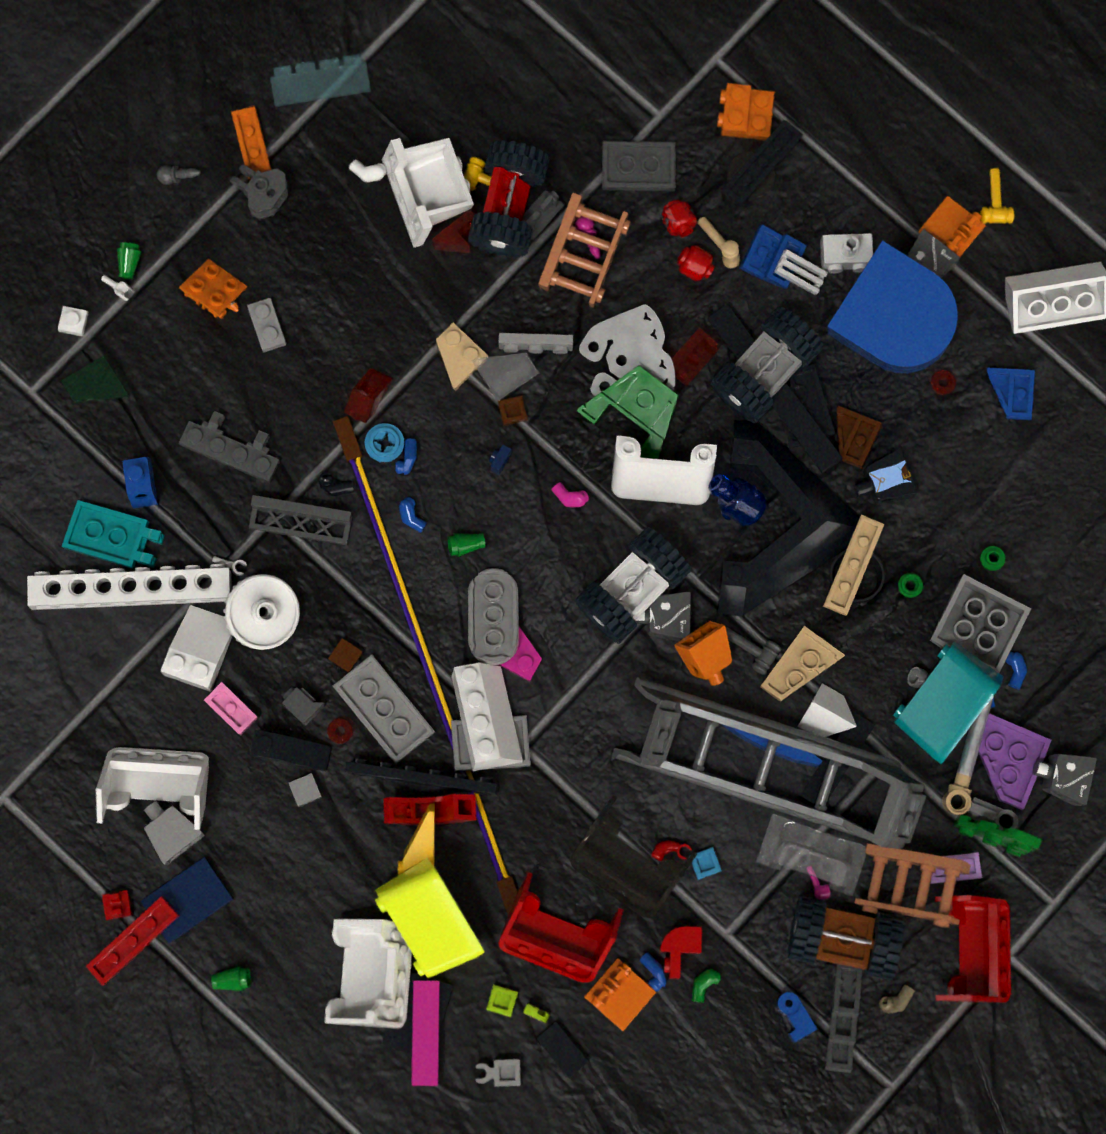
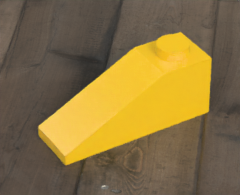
[398,804,435,875]

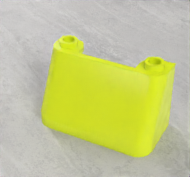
[375,858,485,978]

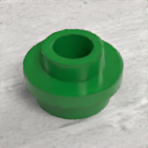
[980,546,1005,571]
[898,573,923,598]

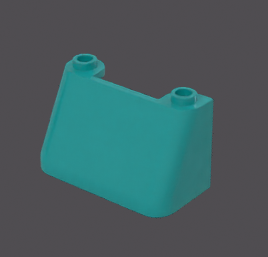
[893,641,1004,764]

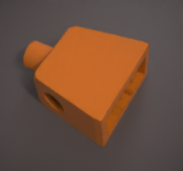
[674,621,732,686]

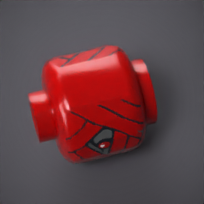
[661,200,697,237]

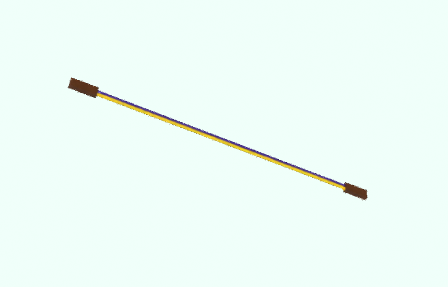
[333,416,518,915]

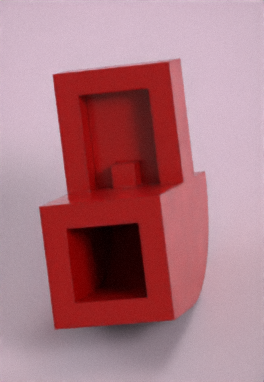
[659,927,702,979]

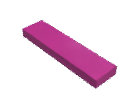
[412,981,439,1086]

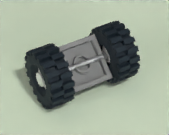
[710,307,823,423]

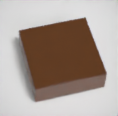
[498,395,527,426]
[328,638,363,673]

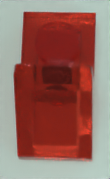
[432,209,474,253]

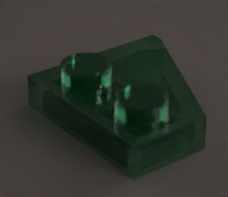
[61,356,129,403]

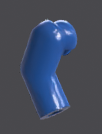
[399,497,427,533]

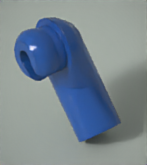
[396,438,417,475]
[1005,652,1027,690]
[640,952,667,992]

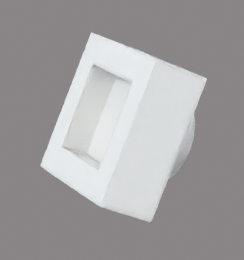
[58,306,89,336]

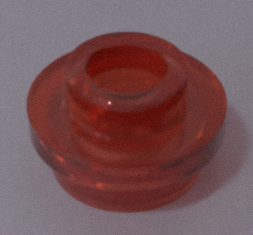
[931,370,956,395]
[327,719,353,744]

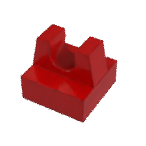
[102,890,132,920]

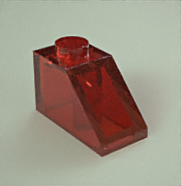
[344,368,392,423]

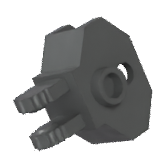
[230,164,288,220]

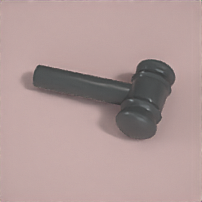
[726,627,781,675]

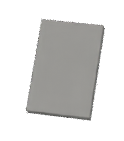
[451,715,531,772]

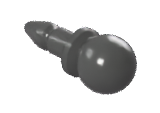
[157,165,201,185]

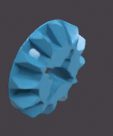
[365,423,404,462]

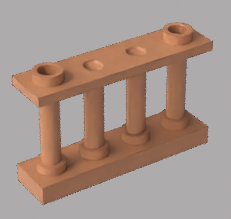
[539,193,631,308]
[855,843,971,928]

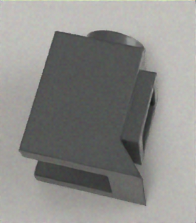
[282,687,325,726]

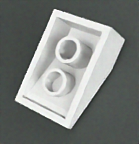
[161,605,233,692]

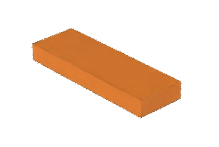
[231,106,271,181]

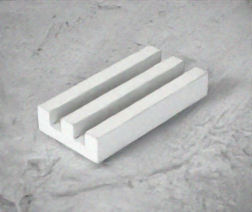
[774,250,828,295]

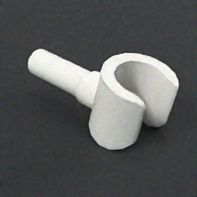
[101,275,134,301]
[212,556,247,576]

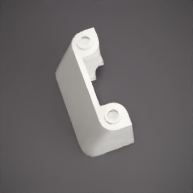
[611,436,717,505]
[325,919,412,1028]

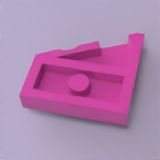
[499,627,542,682]

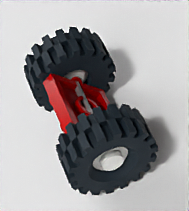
[468,140,549,257]

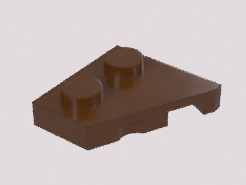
[837,406,882,469]

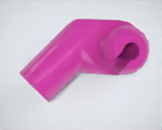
[551,482,589,507]

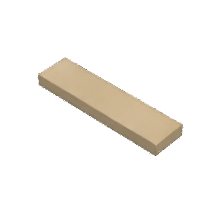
[823,515,884,616]

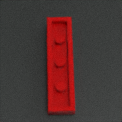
[86,896,180,985]

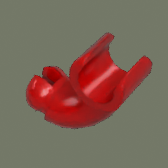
[651,840,692,861]

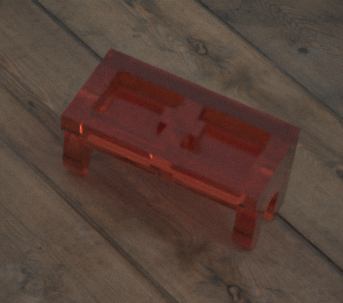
[672,327,719,386]

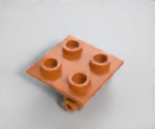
[918,196,986,257]
[179,259,248,319]
[584,958,656,1031]

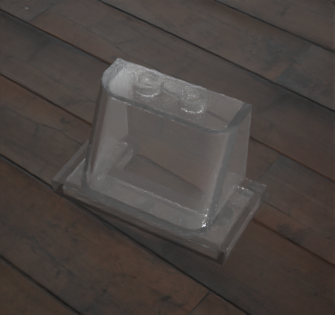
[756,814,866,896]

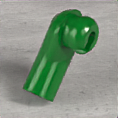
[692,969,721,1003]

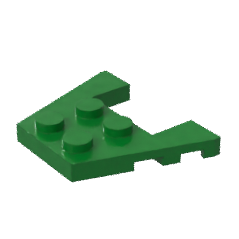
[577,365,679,459]

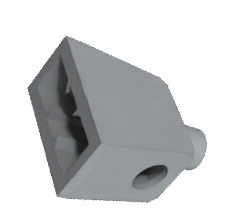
[144,801,205,866]

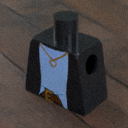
[854,449,917,504]

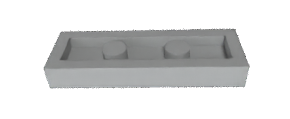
[499,333,573,354]

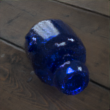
[708,474,767,526]

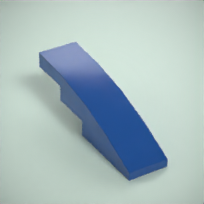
[722,725,822,768]

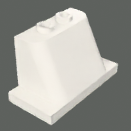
[382,138,474,247]

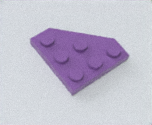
[978,713,1052,810]

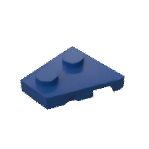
[987,368,1035,420]

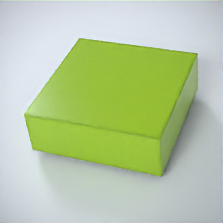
[486,985,518,1017]

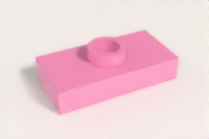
[204,682,258,736]

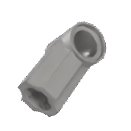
[966,797,1018,830]

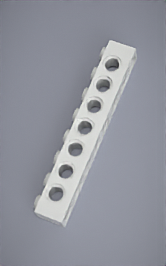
[27,564,232,610]

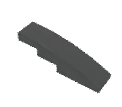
[825,964,862,1073]

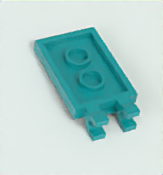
[61,500,165,569]

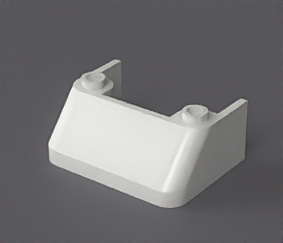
[96,747,209,830]

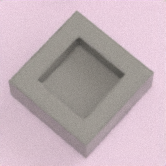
[289,773,322,807]

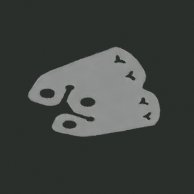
[579,304,675,396]

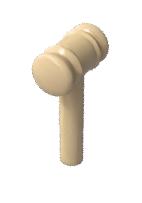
[698,217,740,268]

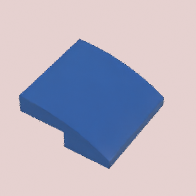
[739,224,807,289]

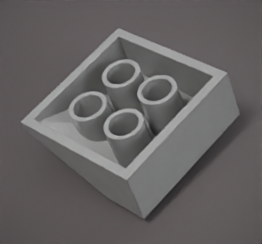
[930,574,1031,673]

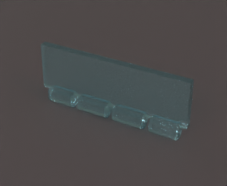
[270,54,370,107]

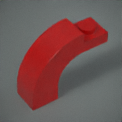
[383,794,476,825]

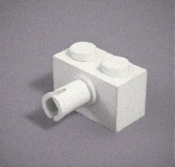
[820,233,873,273]

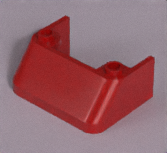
[499,872,623,983]
[935,895,1011,1003]

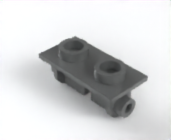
[522,190,564,240]

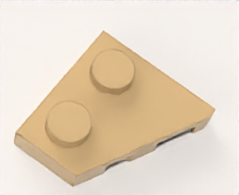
[436,323,488,391]

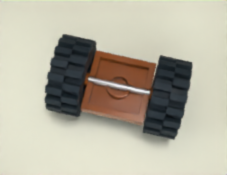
[787,895,905,981]

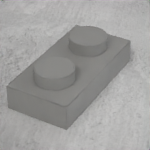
[247,298,286,353]

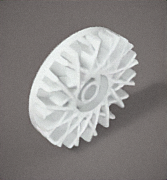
[223,574,300,650]

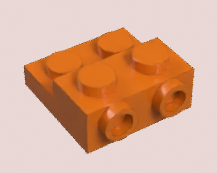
[717,83,774,140]

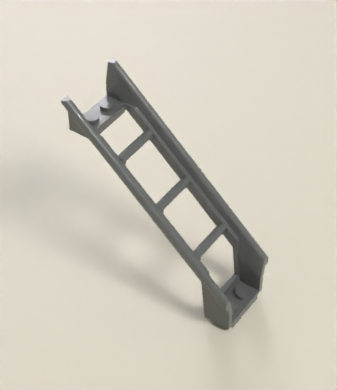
[612,677,926,849]

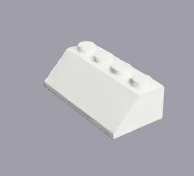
[1005,262,1106,334]
[452,663,523,771]

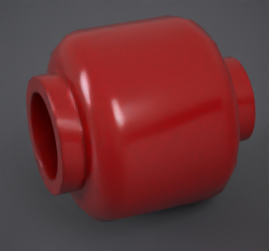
[676,245,714,281]

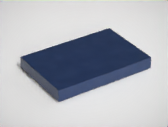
[141,857,234,944]

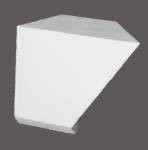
[798,684,857,737]

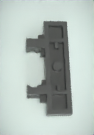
[179,411,280,484]

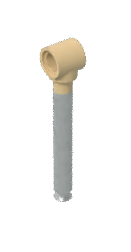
[942,696,994,815]

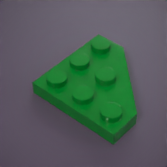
[954,815,1042,857]

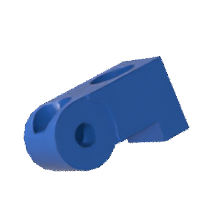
[776,992,817,1043]

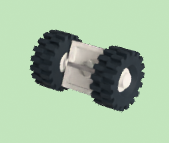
[575,527,691,644]

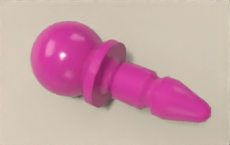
[575,216,600,259]

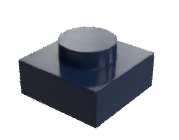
[489,445,511,475]

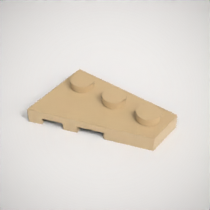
[760,626,845,702]

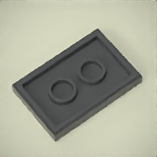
[602,141,675,191]

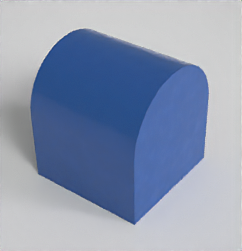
[827,241,958,373]

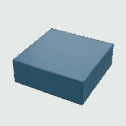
[689,847,722,880]

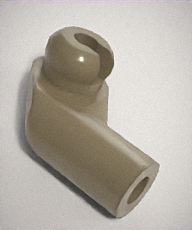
[879,985,915,1014]

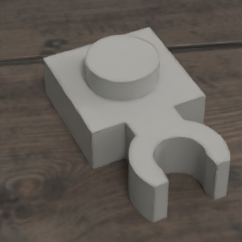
[476,1059,520,1086]

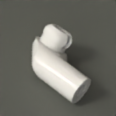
[349,159,387,182]

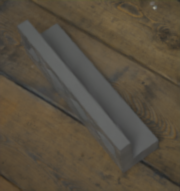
[249,495,352,545]

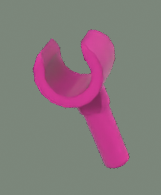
[806,866,830,900]

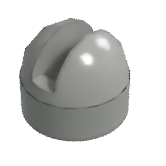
[907,667,929,688]

